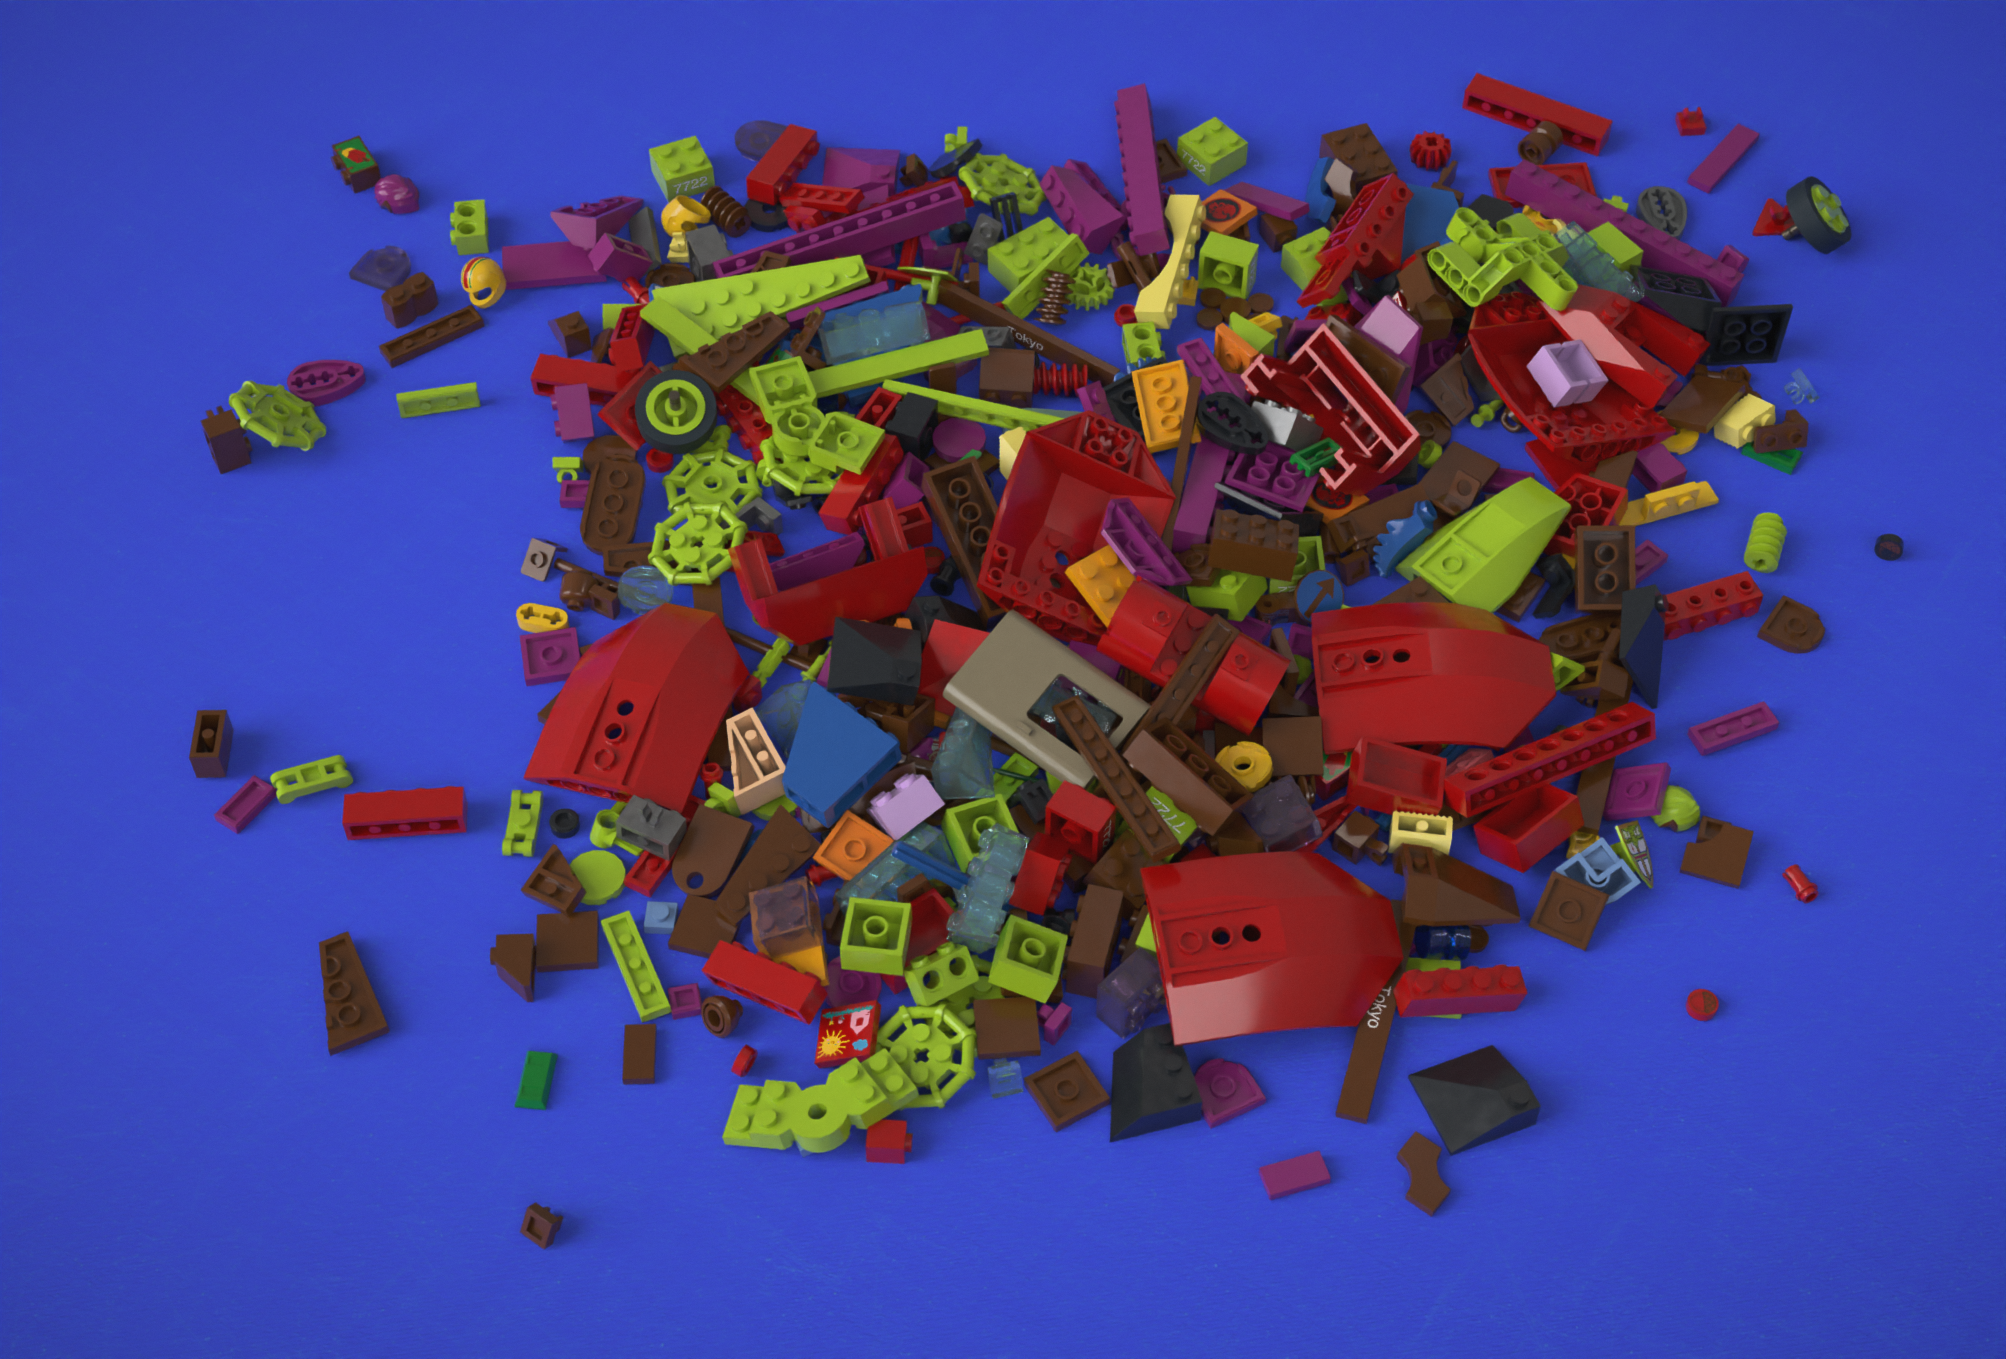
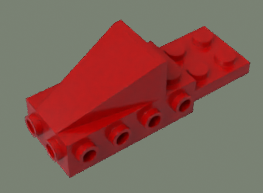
[1296,173,1414,308]

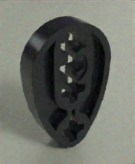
[1196,392,1268,455]

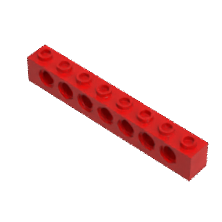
[1444,702,1656,818]

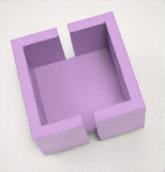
[1527,339,1608,407]
[866,773,945,840]

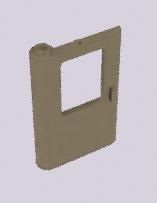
[942,609,1151,790]

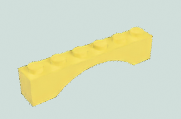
[1134,195,1206,329]

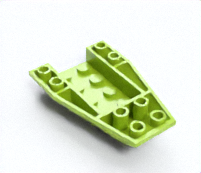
[1395,477,1571,614]

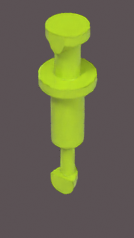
[1471,399,1504,427]
[792,640,832,698]

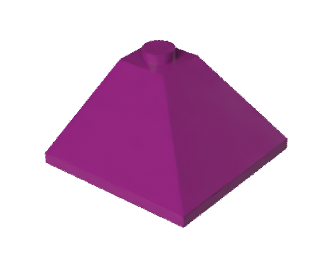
[822,147,900,196]
[1225,438,1321,512]

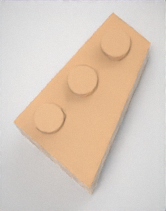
[726,708,786,815]

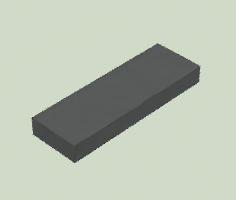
[628,207,662,277]

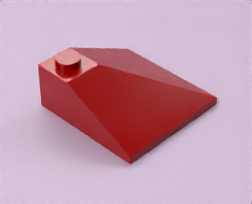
[918,619,990,729]

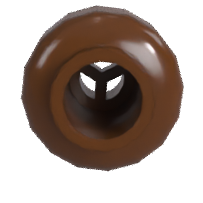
[559,568,598,612]

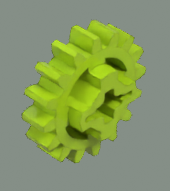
[1065,262,1115,311]

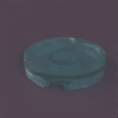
[618,565,674,615]

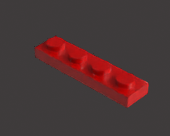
[778,183,865,214]
[624,795,706,898]

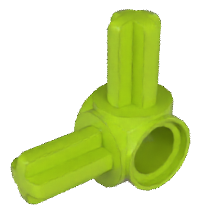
[590,801,644,856]

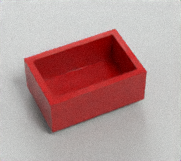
[1346,736,1447,816]
[1473,784,1585,873]
[880,888,970,995]

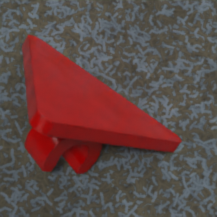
[1752,198,1801,236]

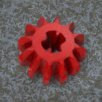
[1409,130,1452,171]

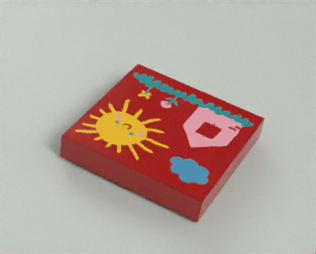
[814,1000,881,1069]

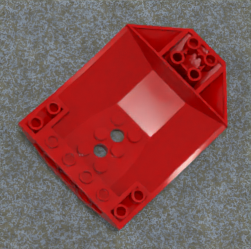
[1467,291,1676,469]
[977,410,1177,646]
[1311,602,1556,755]
[523,603,751,816]
[1140,851,1404,1046]

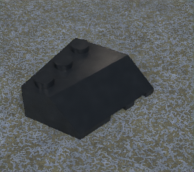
[1110,1023,1203,1142]

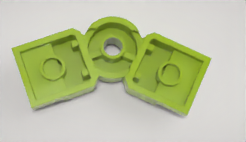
[749,356,885,475]
[722,1048,919,1153]

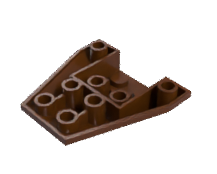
[1391,843,1521,926]

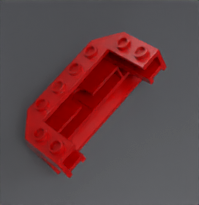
[1240,323,1421,497]
[728,496,928,646]

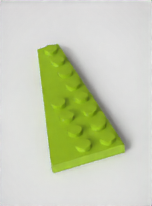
[652,255,871,361]

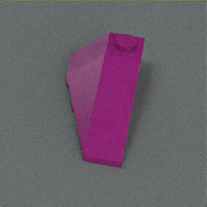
[551,196,643,252]

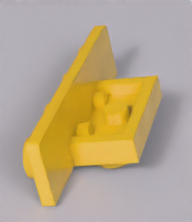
[1619,481,1719,526]

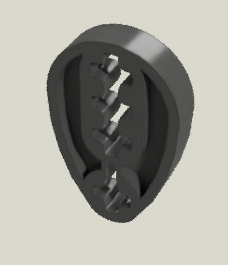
[1636,186,1687,240]

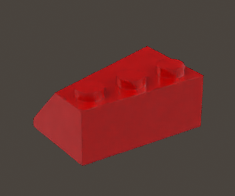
[1542,472,1628,558]

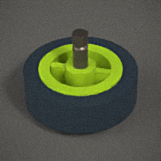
[1782,176,1851,254]
[635,370,717,454]

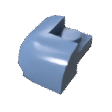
[1555,837,1641,905]

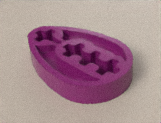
[287,360,366,407]

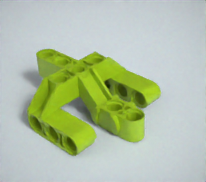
[1428,207,1578,311]

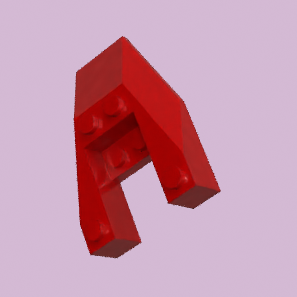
[1536,284,1711,409]

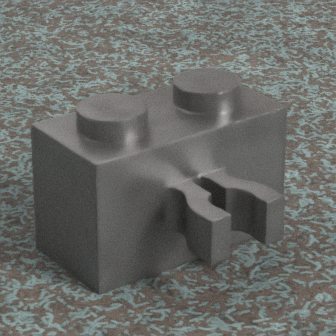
[616,795,686,861]

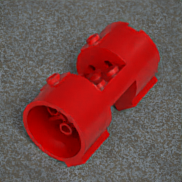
[1096,575,1292,737]

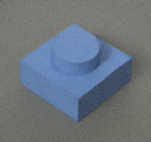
[644,901,678,935]

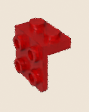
[783,205,859,234]

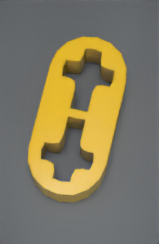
[516,603,569,633]

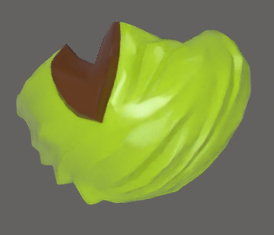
[1650,785,1701,832]

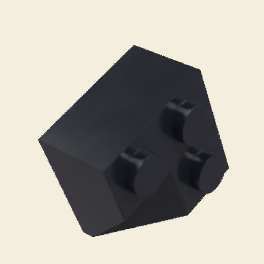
[885,392,938,463]

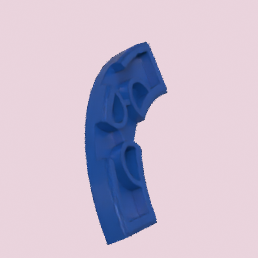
[1306,157,1336,223]

